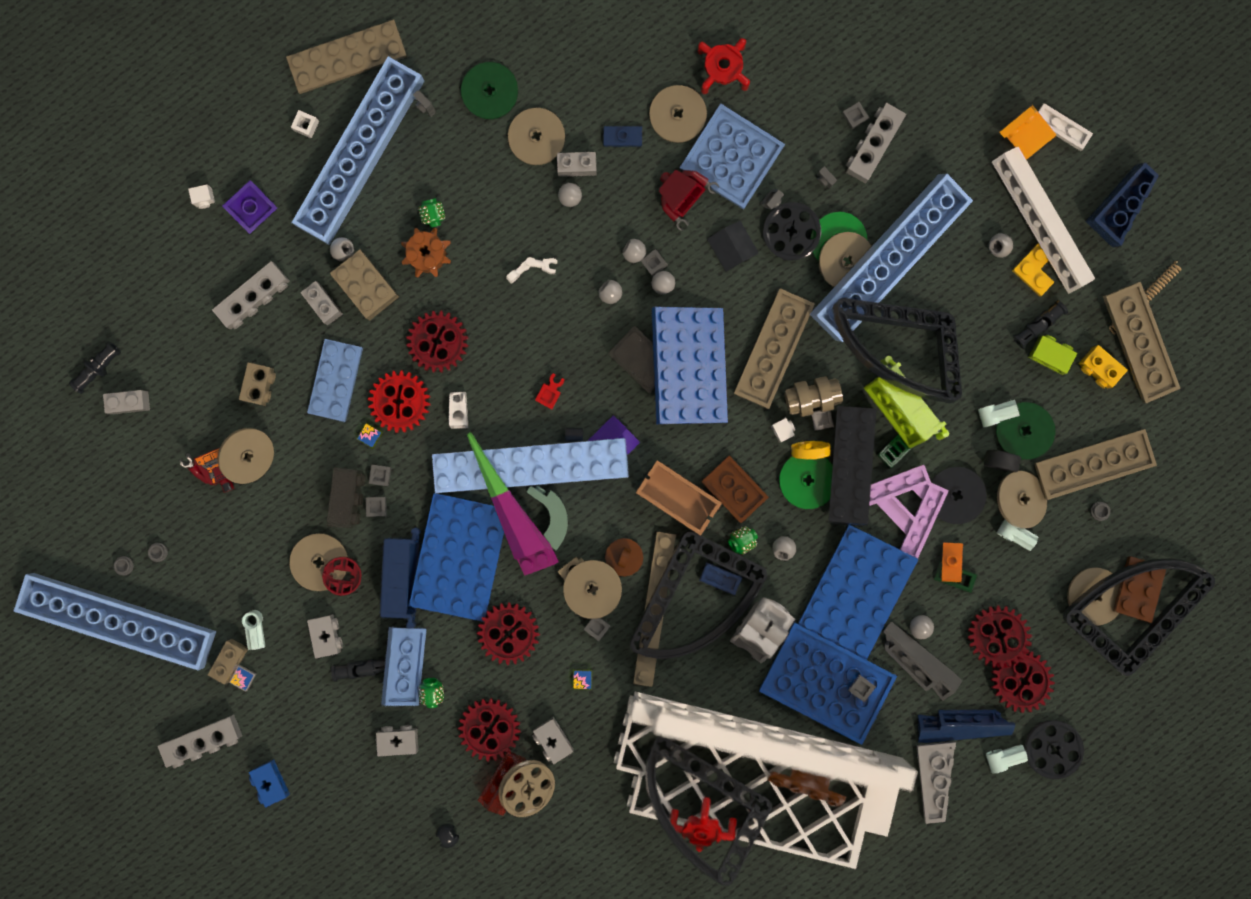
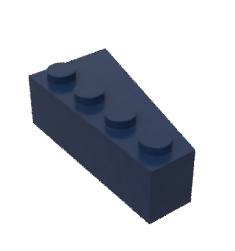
[1085,162,1159,247]

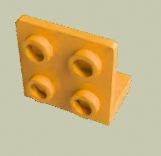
[1000,105,1056,159]

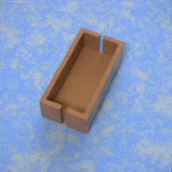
[636,460,722,535]

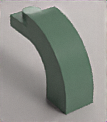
[527,485,568,550]

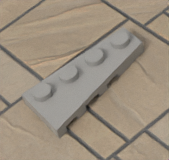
[916,741,956,824]

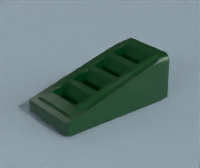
[876,434,911,469]
[934,562,978,593]

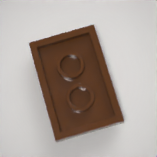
[701,455,769,524]
[1113,556,1166,623]

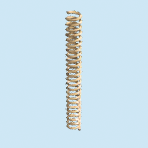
[1109,261,1181,335]

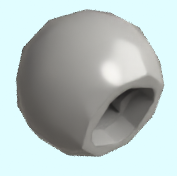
[558,183,582,207]
[989,233,1013,258]
[330,237,354,262]
[622,239,646,263]
[651,271,675,295]
[598,280,622,304]
[772,536,796,560]
[910,615,934,640]

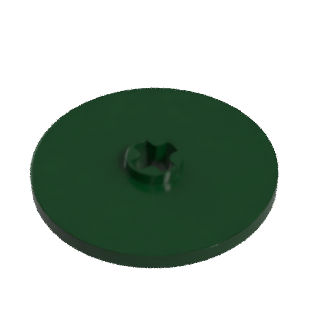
[461,62,518,120]
[996,402,1055,460]

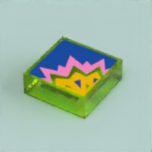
[356,423,383,449]
[573,669,592,690]

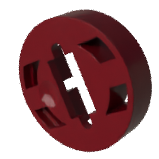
[322,556,362,596]

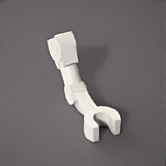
[506,257,557,284]

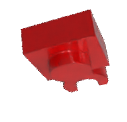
[535,373,564,409]

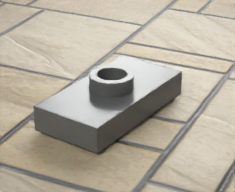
[413,90,436,117]

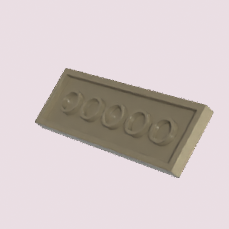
[286,20,407,94]
[1103,282,1181,403]
[734,289,815,409]
[1034,429,1157,500]

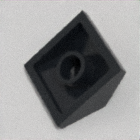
[707,221,759,272]

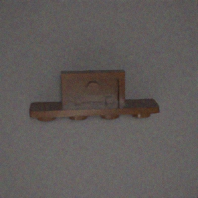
[767,767,846,806]

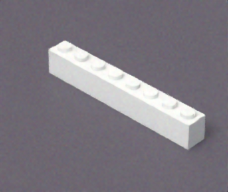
[992,147,1095,294]

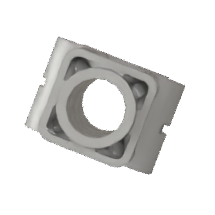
[730,597,795,663]

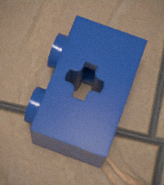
[249,759,290,807]

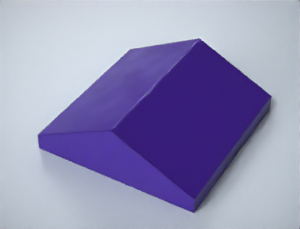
[222,180,277,234]
[588,415,640,455]

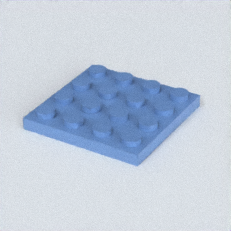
[680,104,785,210]

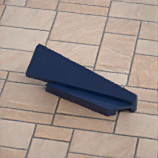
[918,710,1015,743]

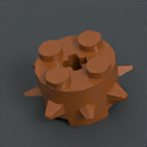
[401,228,451,278]

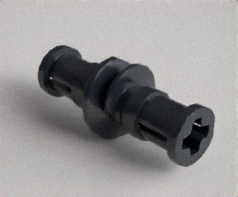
[69,341,121,394]

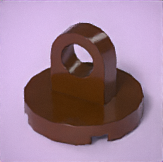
[605,538,643,577]

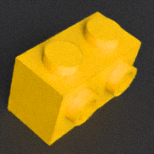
[1079,345,1128,389]

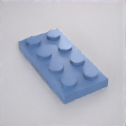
[307,339,363,422]
[381,627,426,706]

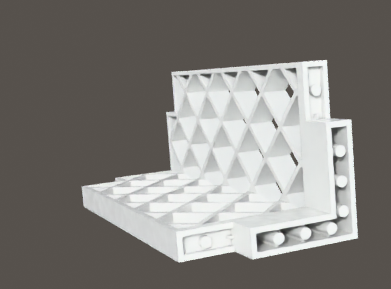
[613,692,917,869]

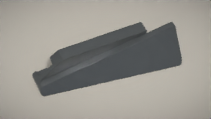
[883,622,962,701]

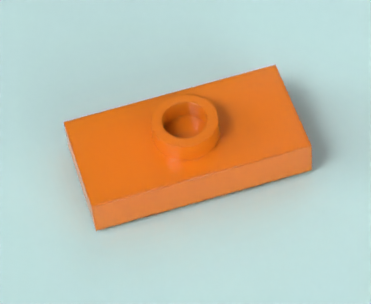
[942,543,963,582]

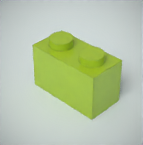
[1028,335,1077,375]

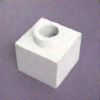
[291,110,319,138]
[188,185,215,209]
[771,418,796,443]

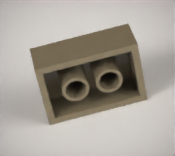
[330,250,399,321]

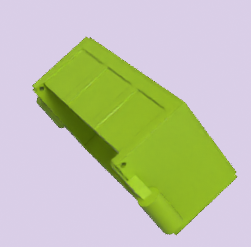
[864,356,949,448]

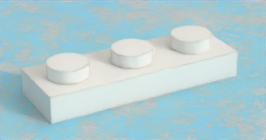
[1038,104,1093,151]

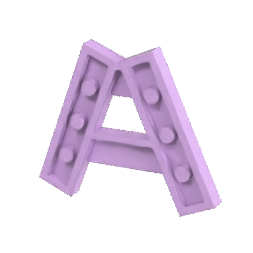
[869,464,949,558]

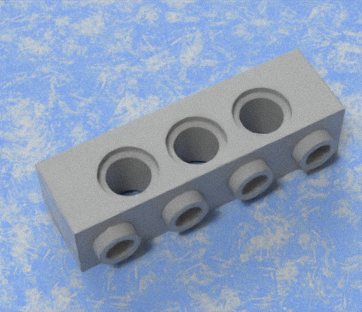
[846,103,906,184]
[212,261,289,329]
[158,715,242,769]

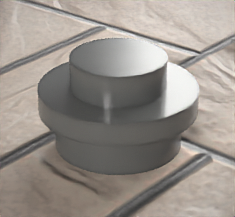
[1090,502,1110,521]
[148,543,168,562]
[114,556,134,576]

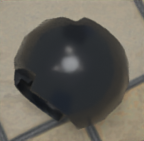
[436,823,459,848]

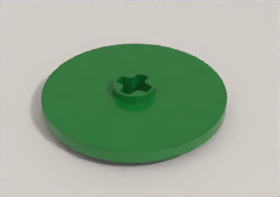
[810,212,868,265]
[779,457,833,509]

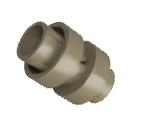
[785,376,843,417]

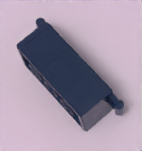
[380,528,421,629]

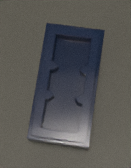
[604,126,642,147]
[699,562,742,595]

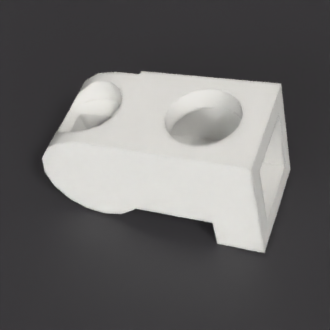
[449,392,468,429]

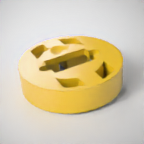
[791,441,830,459]

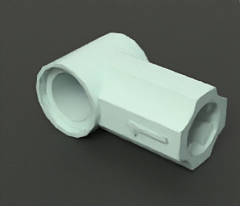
[978,400,1020,428]
[997,520,1039,551]
[242,610,266,650]
[986,744,1028,773]

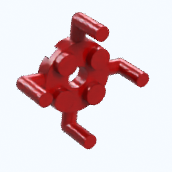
[697,38,750,94]
[670,797,737,852]

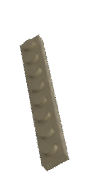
[633,532,676,687]

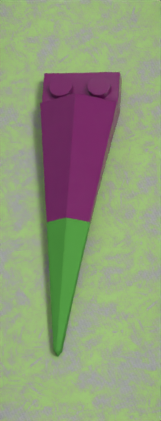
[468,433,559,576]

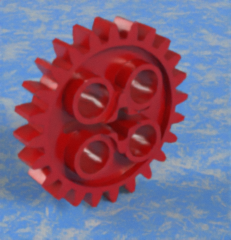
[368,371,431,433]

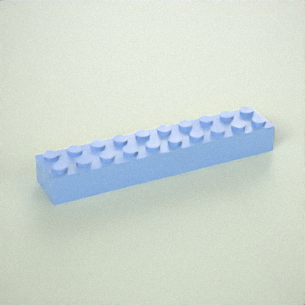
[292,56,424,245]
[810,174,973,342]
[432,438,629,493]
[14,573,216,670]

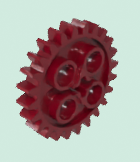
[406,311,469,373]
[477,602,540,665]
[968,605,1032,669]
[990,651,1055,713]
[458,697,521,761]

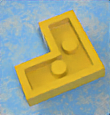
[1012,243,1054,296]

